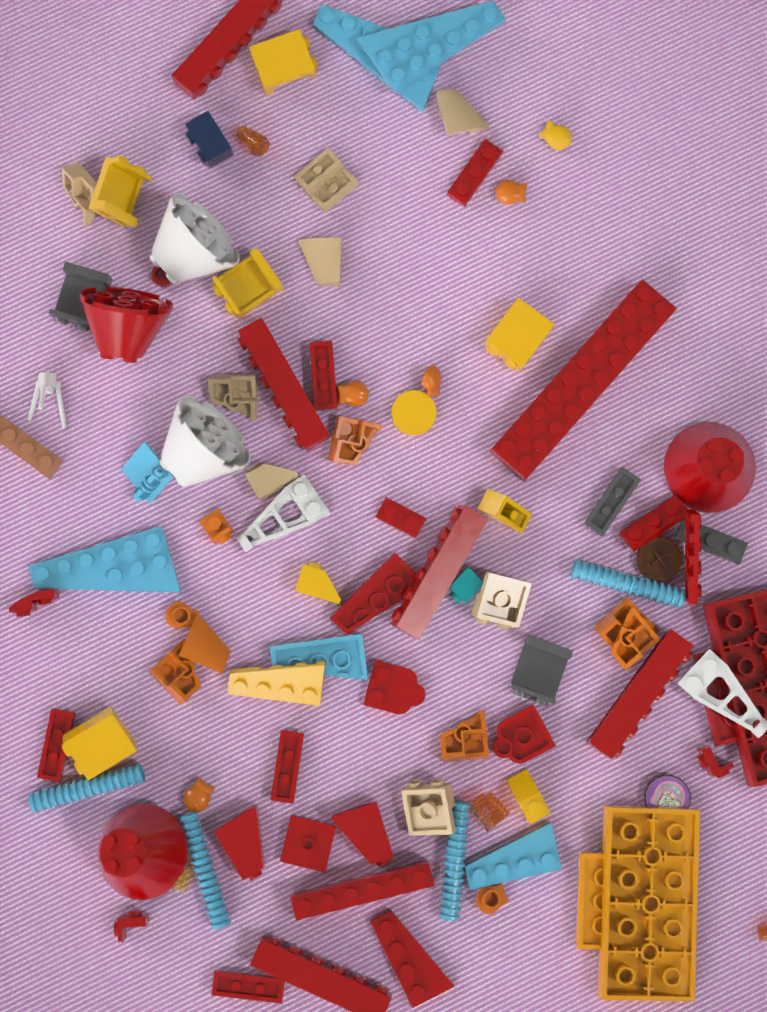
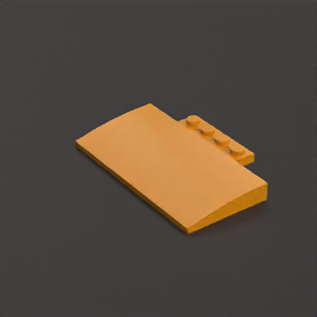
[576,805,700,1002]

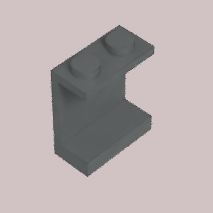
[49,261,113,332]
[509,635,573,706]

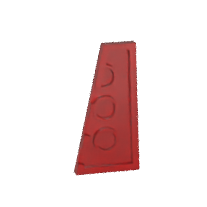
[685,509,702,604]
[329,552,416,635]
[370,910,455,1008]

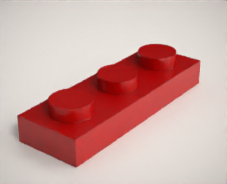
[447,139,503,207]
[309,341,338,411]
[619,495,688,552]
[37,708,76,782]
[270,730,304,804]
[211,970,285,1004]

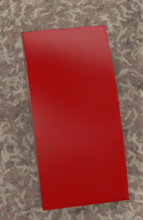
[9,589,59,617]

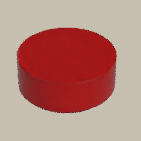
[151,266,172,287]

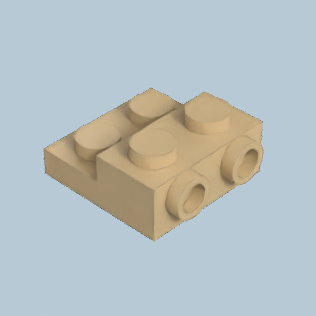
[471,571,532,630]
[401,779,456,836]

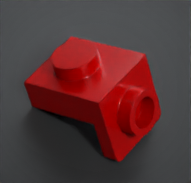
[697,745,734,778]
[113,910,149,942]

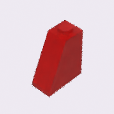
[331,800,394,866]
[214,805,265,881]

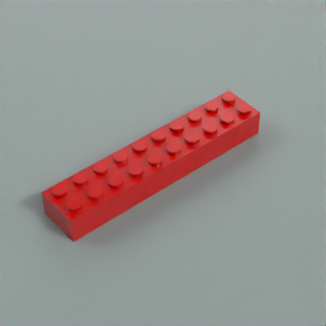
[490,279,677,482]

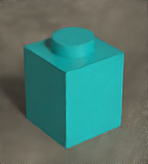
[449,567,483,604]

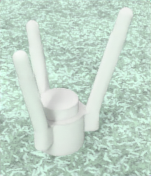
[27,372,67,428]

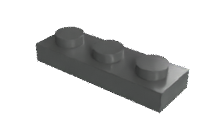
[583,467,642,537]
[674,519,748,565]

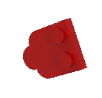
[363,660,426,715]
[492,704,556,764]

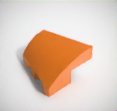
[610,606,661,670]
[179,614,231,673]
[440,710,489,763]

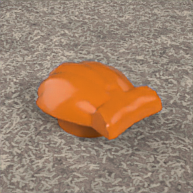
[494,179,527,204]
[422,364,441,397]
[336,380,370,406]
[165,601,199,629]
[183,777,215,812]
[475,883,509,914]

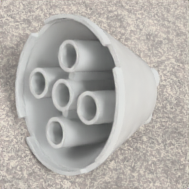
[150,193,240,284]
[159,396,251,487]

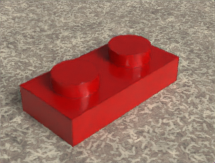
[375,497,426,539]

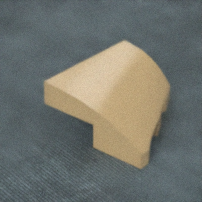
[436,89,488,136]
[62,162,97,226]
[299,238,342,287]
[208,374,258,421]

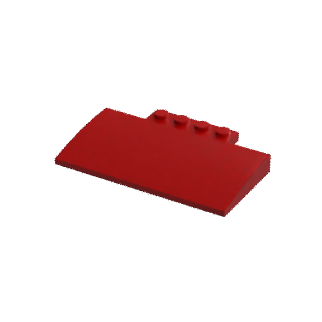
[692,590,767,787]

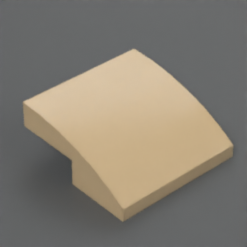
[294,148,359,213]

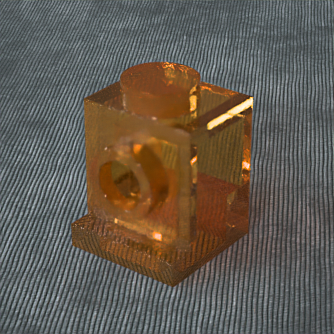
[471,791,510,832]

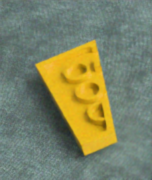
[228,661,325,706]

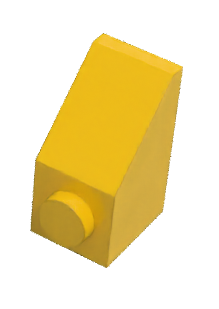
[477,489,532,534]
[295,562,341,605]
[506,769,550,824]

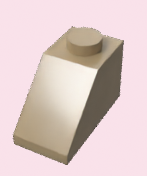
[245,463,299,501]

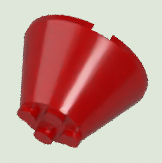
[80,287,173,363]
[664,422,756,513]
[98,804,188,900]

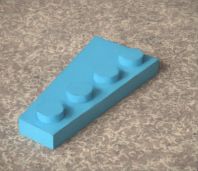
[270,634,368,680]
[465,822,562,890]

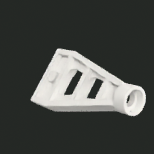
[236,475,330,552]
[678,649,767,738]

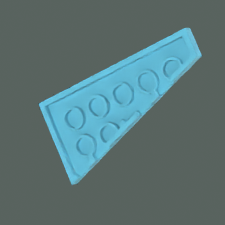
[357,1,506,94]
[313,4,442,113]
[29,526,182,593]

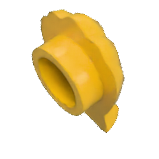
[539,120,572,150]

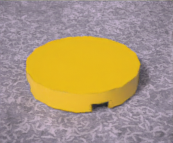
[391,390,437,436]

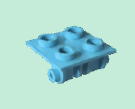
[121,441,174,503]

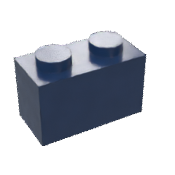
[185,110,233,168]

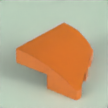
[328,416,383,466]
[593,596,659,647]
[149,639,201,705]

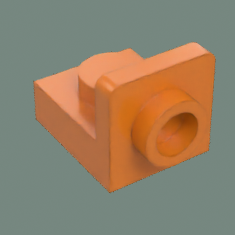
[199,508,234,545]

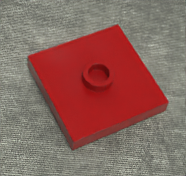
[280,815,336,873]

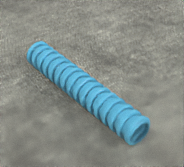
[571,558,686,608]
[28,763,145,813]
[439,801,471,921]
[178,812,231,930]

